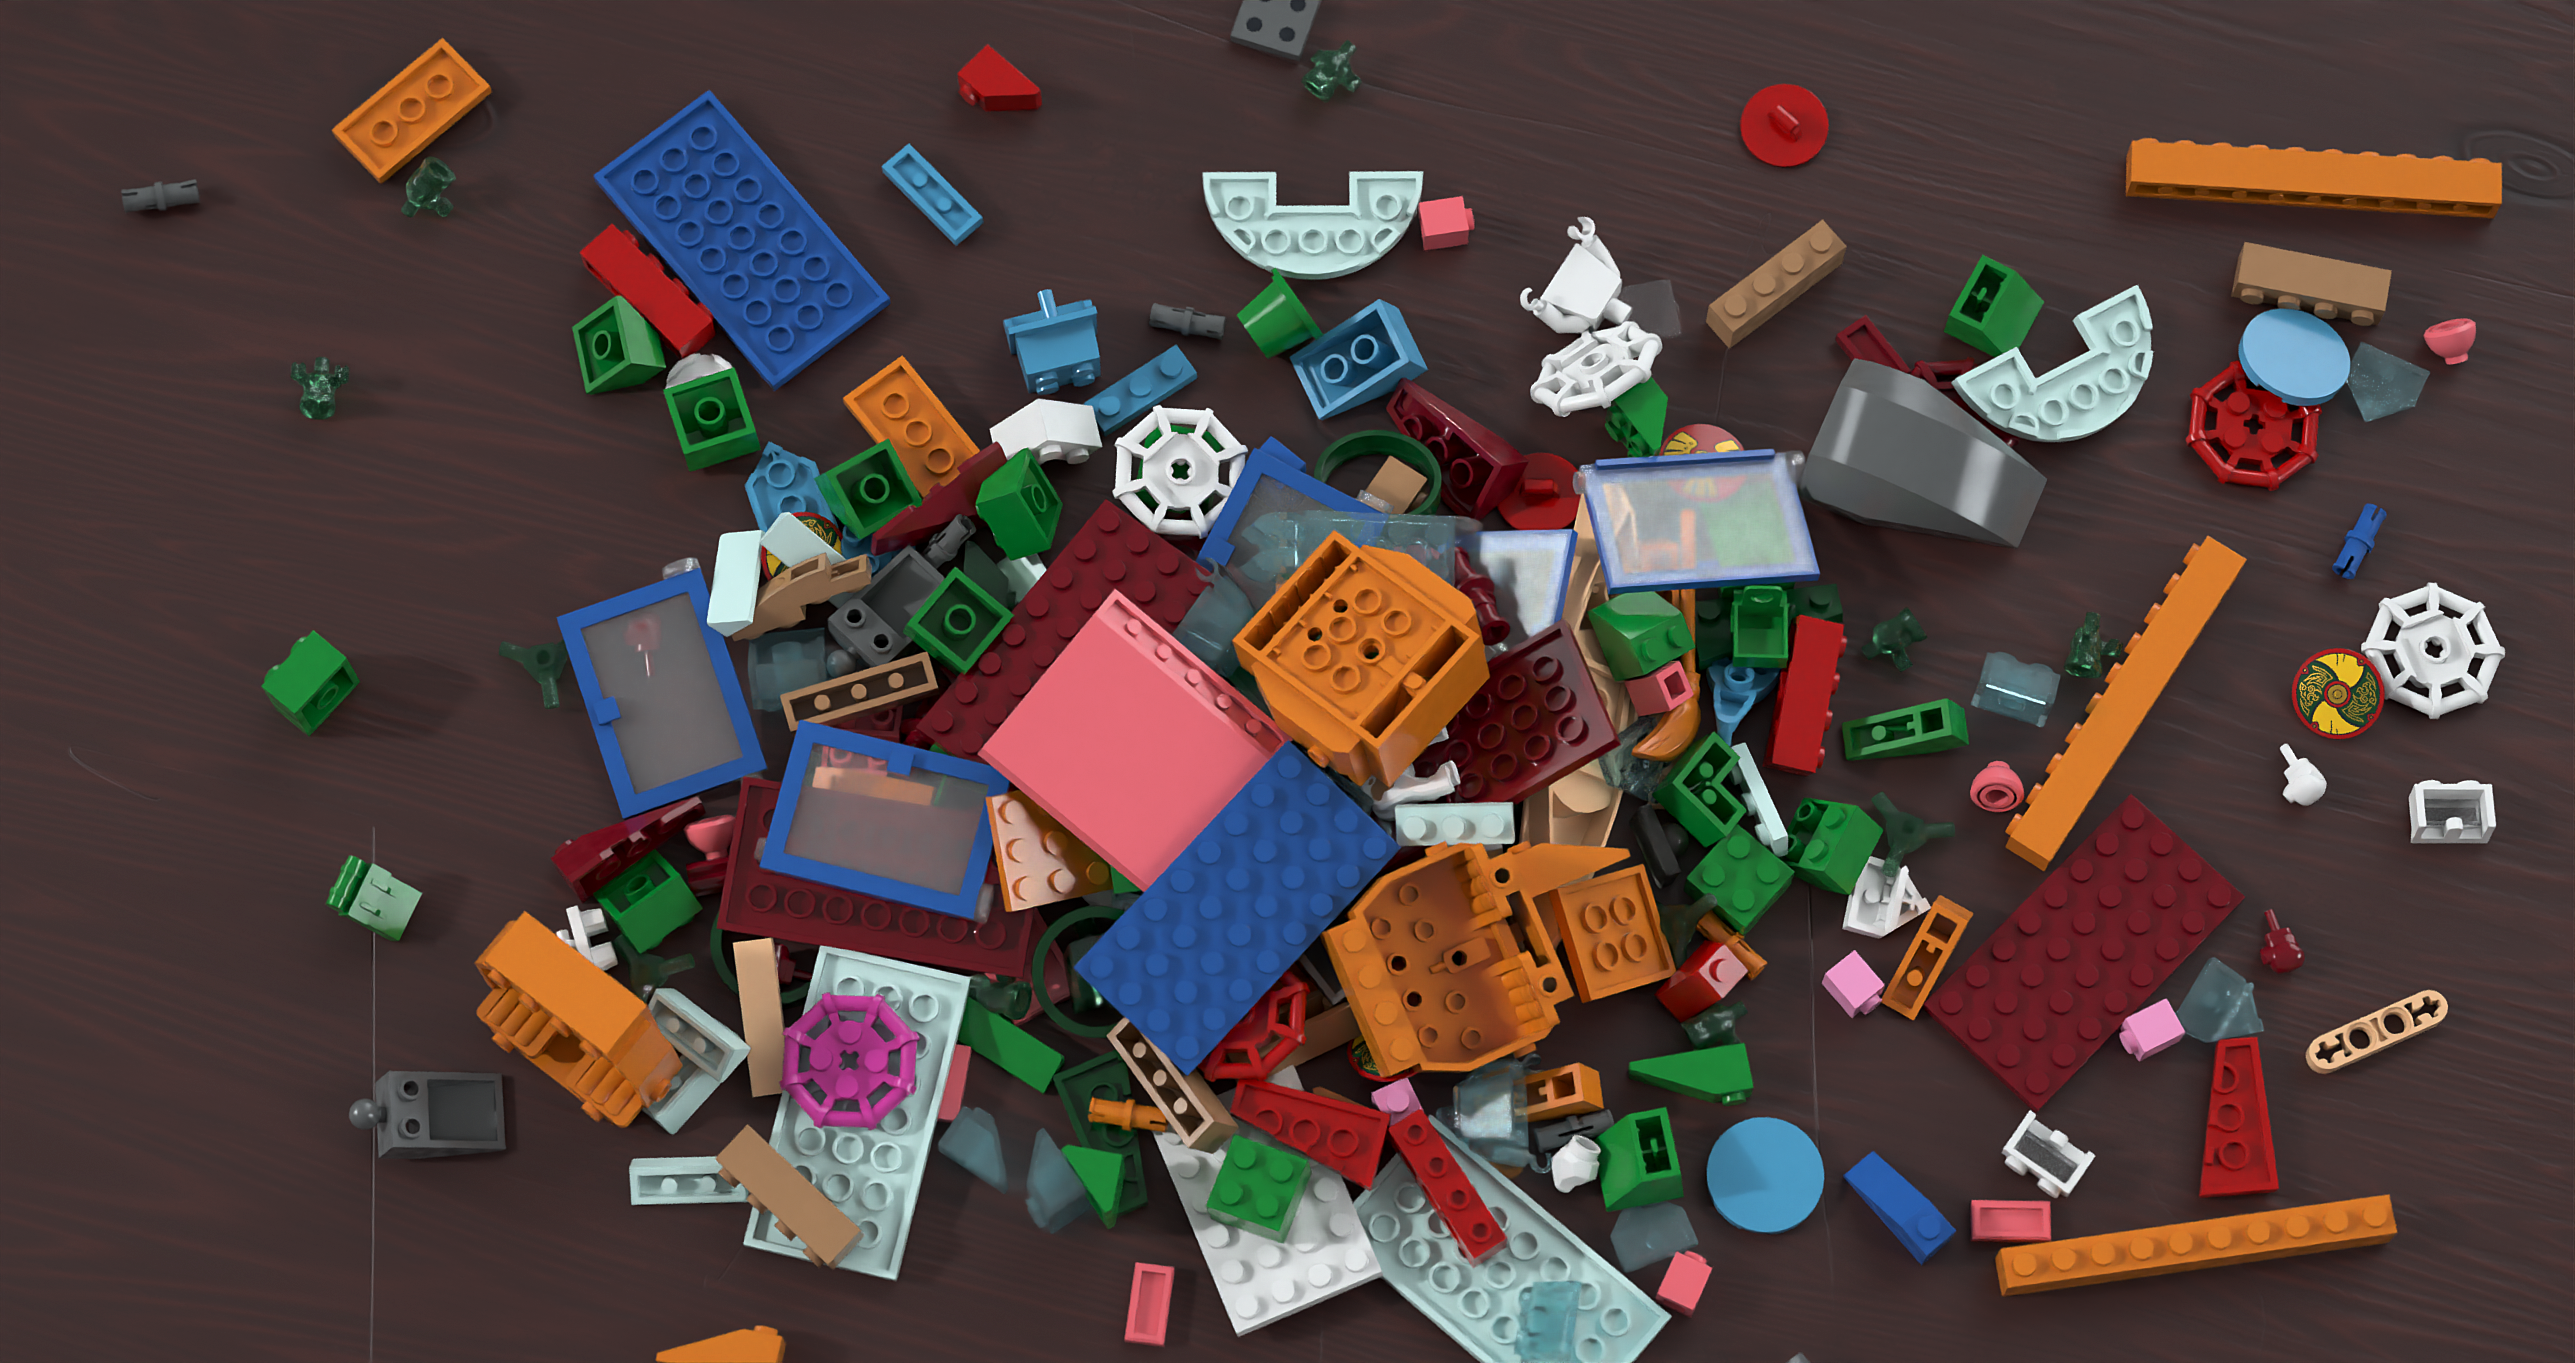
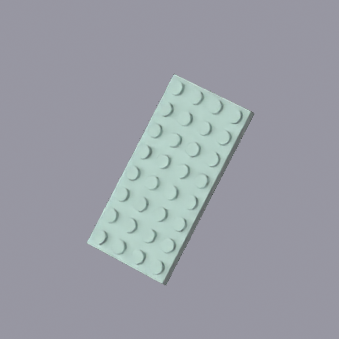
[743,946,972,1281]
[1353,1115,1671,1363]

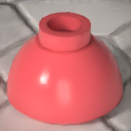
[2423,318,2476,364]
[1970,761,2024,812]
[683,815,736,860]

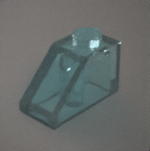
[938,1106,1009,1194]

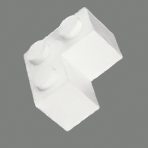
[990,399,1102,465]

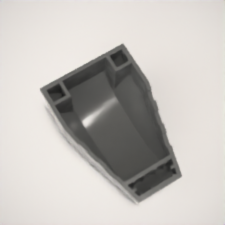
[1797,358,2048,549]

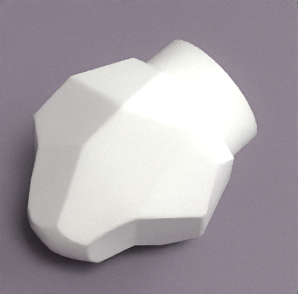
[1552,1135,1601,1193]

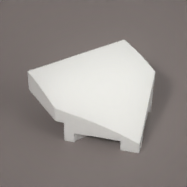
[1842,856,1931,938]

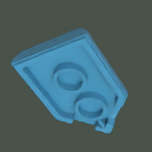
[745,442,839,533]

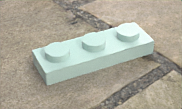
[1728,743,1788,857]
[1395,802,1515,846]

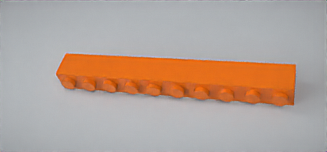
[2126,138,2502,218]
[2005,536,2247,872]
[1995,1195,2397,1297]

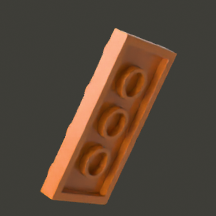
[332,38,492,184]
[843,355,980,500]

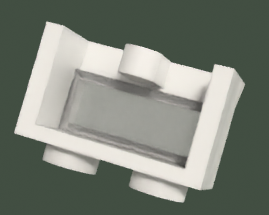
[2409,780,2496,843]
[2002,1111,2096,1198]

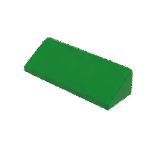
[957,997,1065,1095]

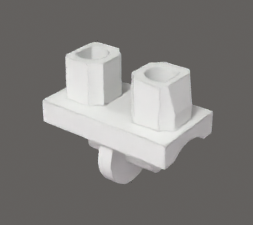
[556,906,618,971]

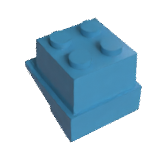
[1003,289,1101,395]

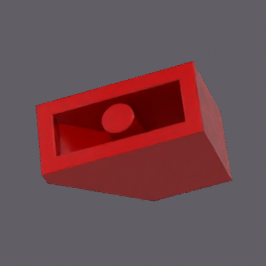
[957,44,1042,111]
[1654,940,1748,1023]

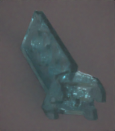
[1240,510,1455,587]

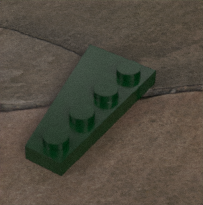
[1695,583,1843,671]
[1052,1050,1148,1218]

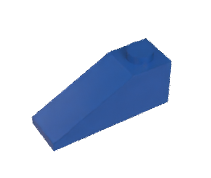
[1843,1151,1956,1265]

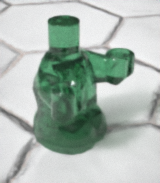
[1301,40,1362,103]
[401,157,456,218]
[290,357,350,420]
[1861,606,1928,673]
[2063,612,2123,678]
[968,974,1032,1020]
[1680,1000,1748,1051]

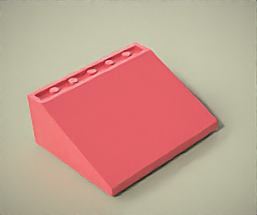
[978,589,1293,892]

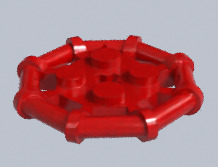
[2185,360,2323,491]
[1197,969,1310,1082]

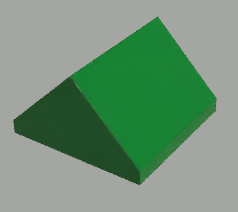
[1061,1145,1126,1230]

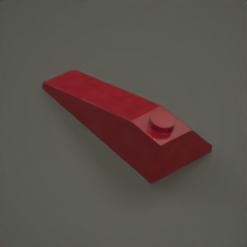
[1386,377,1529,526]
[871,441,1008,556]
[550,797,706,904]

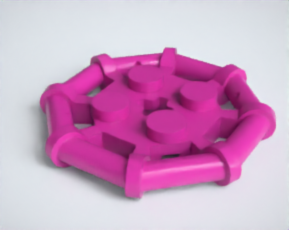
[779,992,920,1131]

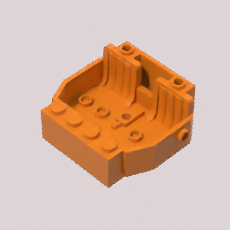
[1232,530,1490,788]
[1319,841,1574,1078]
[475,911,683,1128]

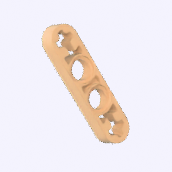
[2306,990,2448,1074]

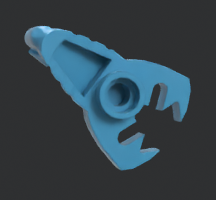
[1706,657,1782,747]

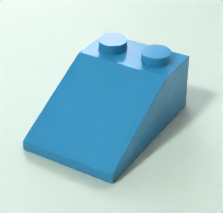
[1290,299,1428,420]

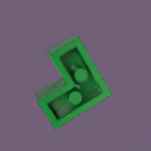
[1651,731,1747,847]

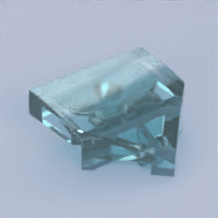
[2347,342,2430,423]
[1598,716,1672,804]
[2176,957,2264,1043]
[1610,1201,1699,1274]

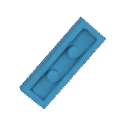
[882,144,983,246]
[1084,344,1197,437]

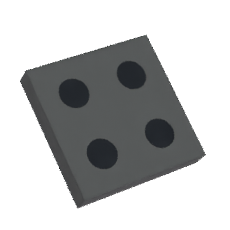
[1230,0,1322,61]

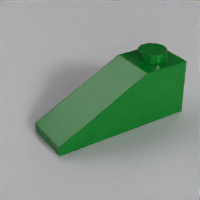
[1842,698,1969,761]
[1628,1043,1754,1106]

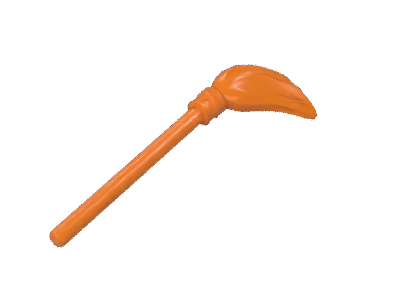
[1631,511,1701,762]

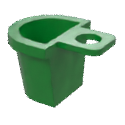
[1237,267,1324,359]

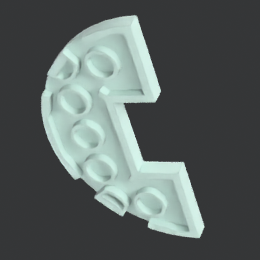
[1203,171,1423,280]
[1952,285,2153,442]

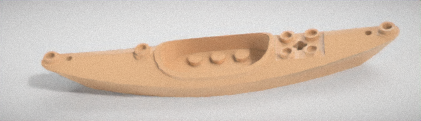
[1509,465,1640,953]

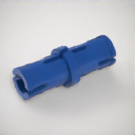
[2332,504,2387,579]

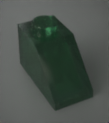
[964,541,1017,612]

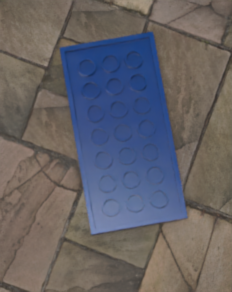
[593,90,891,391]
[1073,740,1401,1076]

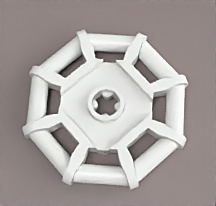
[1530,321,1662,417]
[1112,405,1248,539]
[2361,583,2505,719]

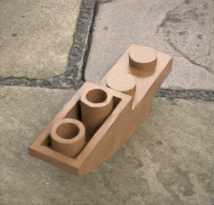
[732,552,872,641]

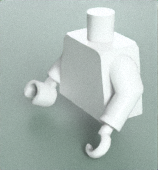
[1520,217,1633,333]

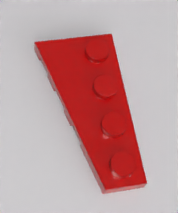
[2199,1037,2279,1198]
[1229,1079,1392,1192]

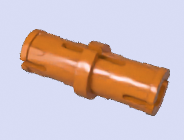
[1695,910,1768,981]
[1088,1097,1169,1133]

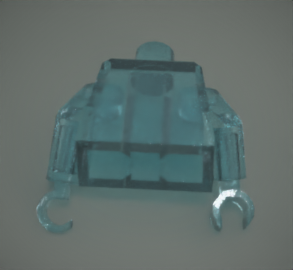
[1171,558,1254,677]
[1437,1053,1553,1173]

